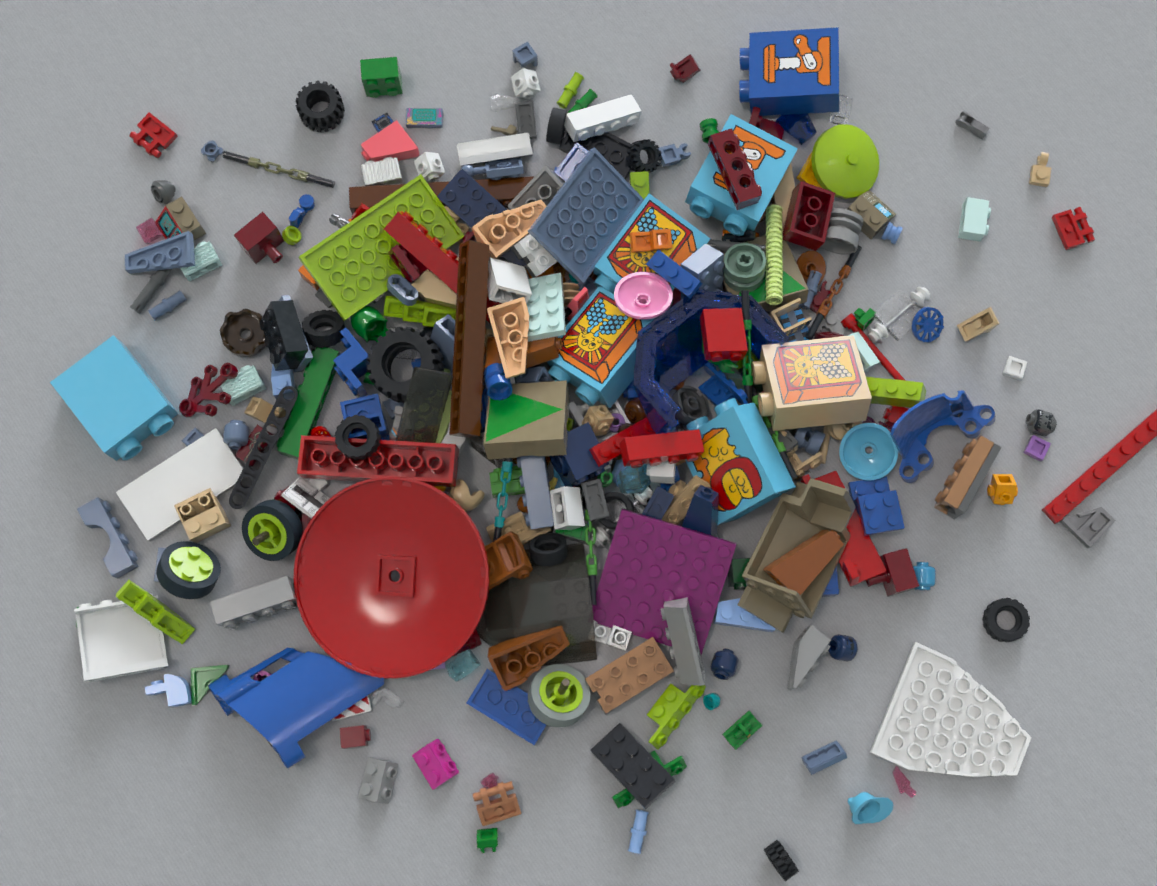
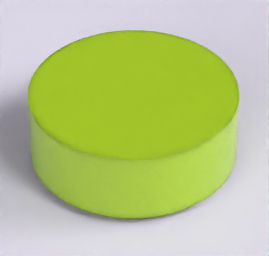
[282,226,302,245]

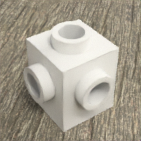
[511,68,541,100]
[414,152,445,182]

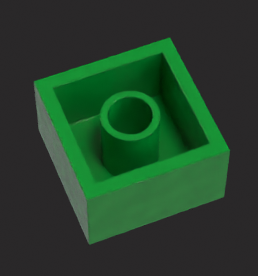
[360,57,403,98]

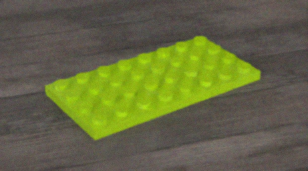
[298,174,464,321]

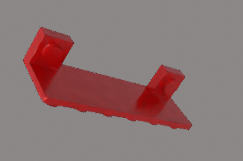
[801,471,887,587]

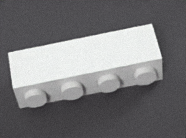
[564,94,641,142]

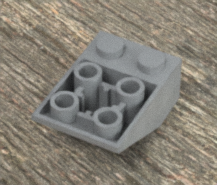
[787,625,831,690]

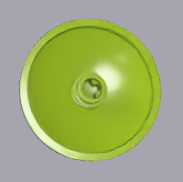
[811,124,879,199]

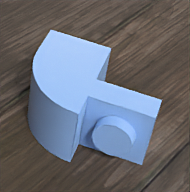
[145,674,192,707]

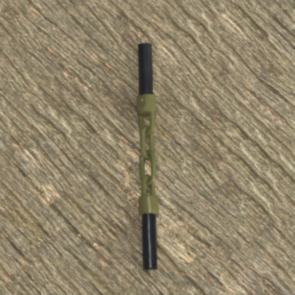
[223,151,335,188]

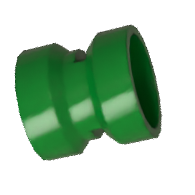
[699,118,719,143]

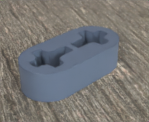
[387,274,418,306]

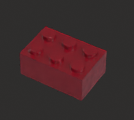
[782,181,835,251]

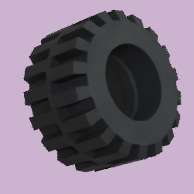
[295,81,345,132]

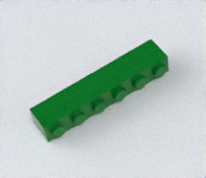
[276,347,340,460]

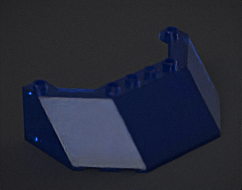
[633,288,789,434]

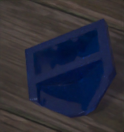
[775,114,817,145]

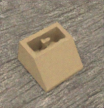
[174,488,231,543]

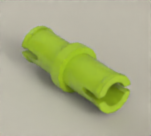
[556,72,584,109]

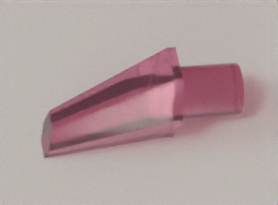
[893,766,916,798]

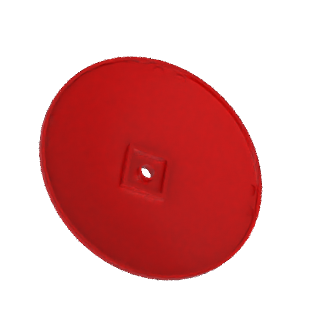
[294,477,489,678]

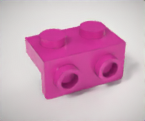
[412,739,459,790]

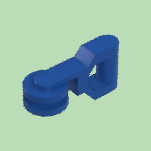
[289,194,315,229]

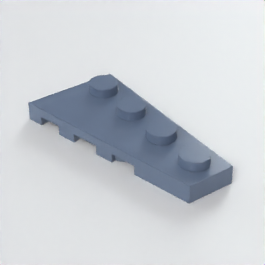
[125,231,195,274]

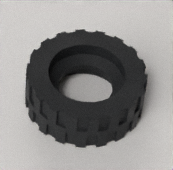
[302,310,345,348]
[335,415,381,460]
[982,598,1030,642]

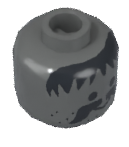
[1025,409,1057,436]

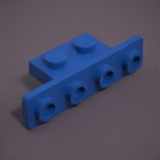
[698,358,748,406]

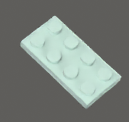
[527,273,566,342]

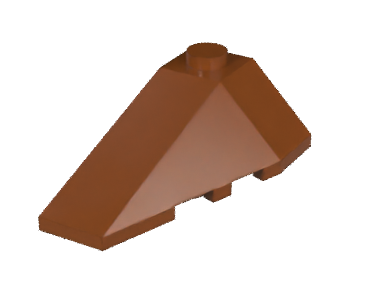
[487,625,570,691]

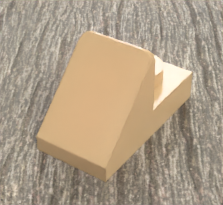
[957,307,1000,342]

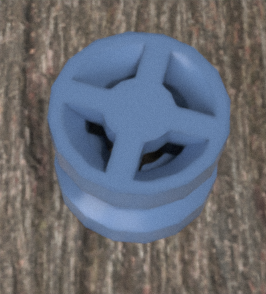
[881,222,903,244]

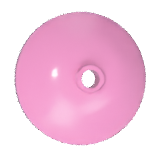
[614,272,673,319]

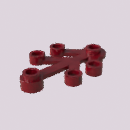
[179,362,238,417]

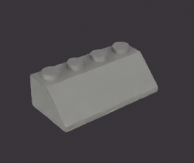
[661,597,705,686]

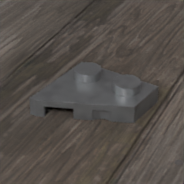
[1060,507,1116,548]

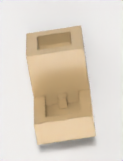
[244,397,286,428]

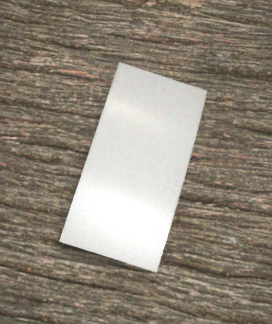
[587,620,632,651]

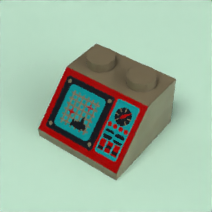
[155,196,206,241]

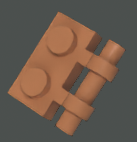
[472,781,521,827]

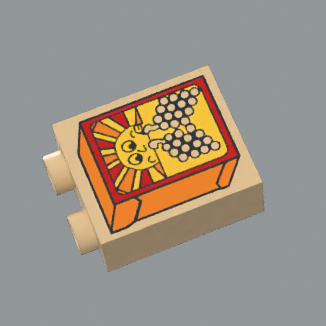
[751,335,872,431]

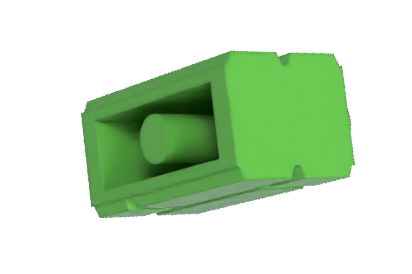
[489,465,525,498]

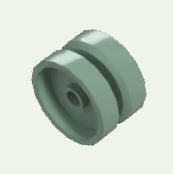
[723,243,766,292]

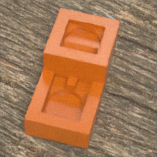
[629,229,672,253]

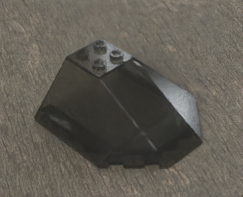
[476,543,597,666]

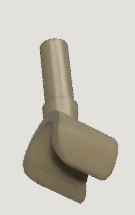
[491,124,518,136]

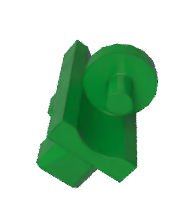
[722,710,762,750]

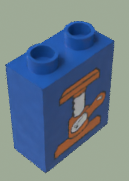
[739,27,839,116]

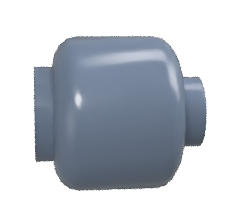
[223,420,250,450]

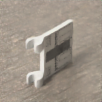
[281,476,330,519]

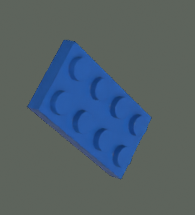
[466,669,546,745]

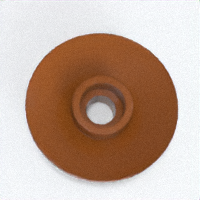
[796,250,826,285]

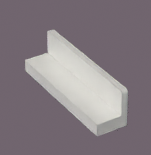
[457,133,533,166]

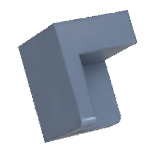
[512,41,538,68]

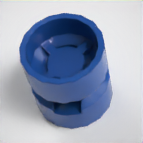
[484,363,513,400]

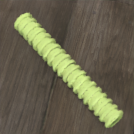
[766,205,783,305]

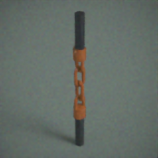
[805,245,862,340]

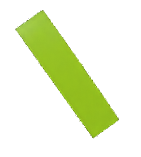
[383,296,456,327]
[115,580,195,644]

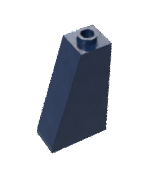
[682,485,719,537]

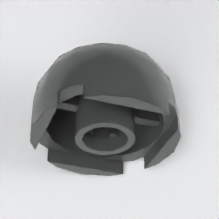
[669,386,708,425]

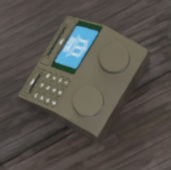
[847,190,896,240]

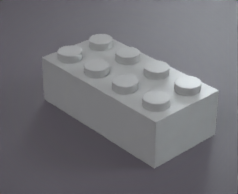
[210,576,297,630]

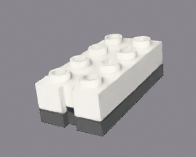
[511,234,557,278]

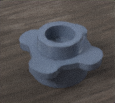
[201,141,223,162]

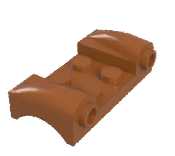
[485,531,533,591]

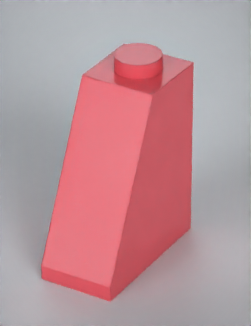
[361,120,420,162]

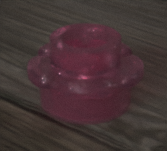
[480,772,499,789]

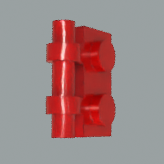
[129,112,178,158]
[1051,207,1095,250]

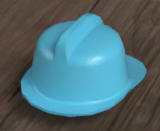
[848,792,894,824]

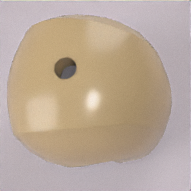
[449,479,485,511]

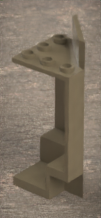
[738,478,856,633]

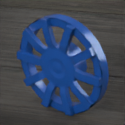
[912,307,944,342]

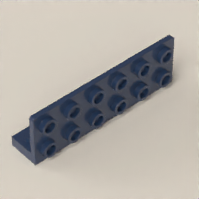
[437,168,526,266]

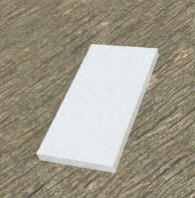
[116,428,247,541]

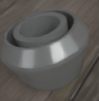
[151,180,176,205]

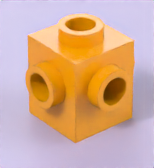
[987,474,1018,505]

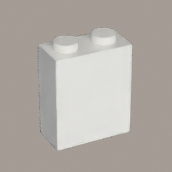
[487,257,532,305]

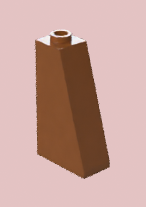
[485,336,562,369]
[763,530,844,596]

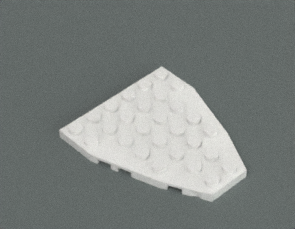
[870,642,1031,777]

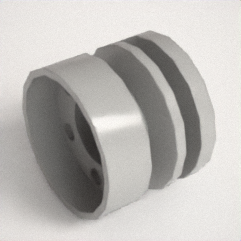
[821,209,863,254]

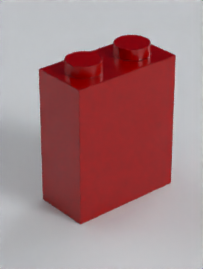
[700,308,748,362]

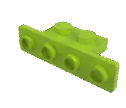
[647,683,706,750]

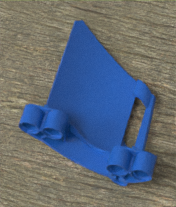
[890,391,996,483]
[208,648,384,769]

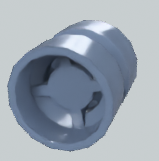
[794,427,826,456]

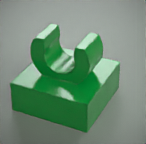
[854,308,876,332]
[477,828,498,853]

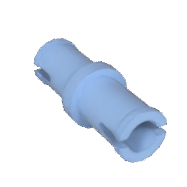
[628,810,649,854]

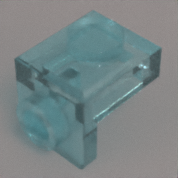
[445,649,481,682]

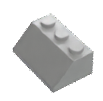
[507,165,565,210]

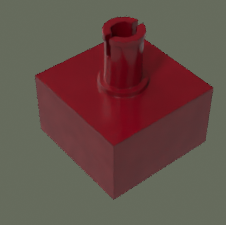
[234,212,284,264]
[866,548,919,597]

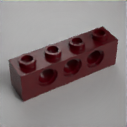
[708,128,762,210]

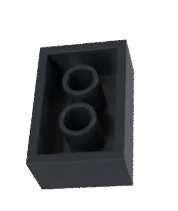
[260,300,308,371]

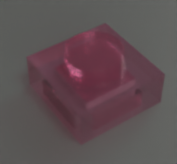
[136,217,163,244]

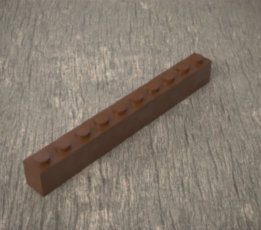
[349,176,534,215]
[449,240,490,438]

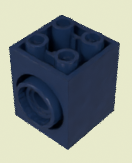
[549,422,609,487]

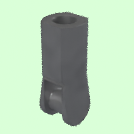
[955,111,990,139]

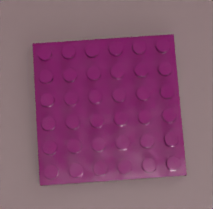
[588,508,736,655]

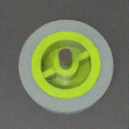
[528,664,591,728]

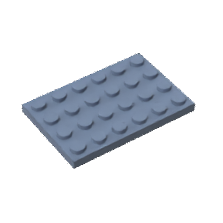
[527,147,644,284]

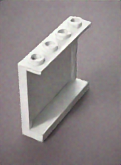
[74,593,168,683]

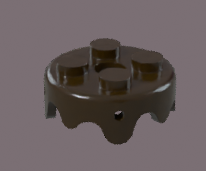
[220,308,266,357]

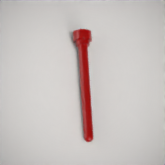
[841,313,906,381]

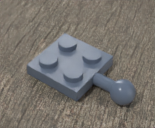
[462,157,524,180]

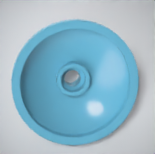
[839,423,898,480]

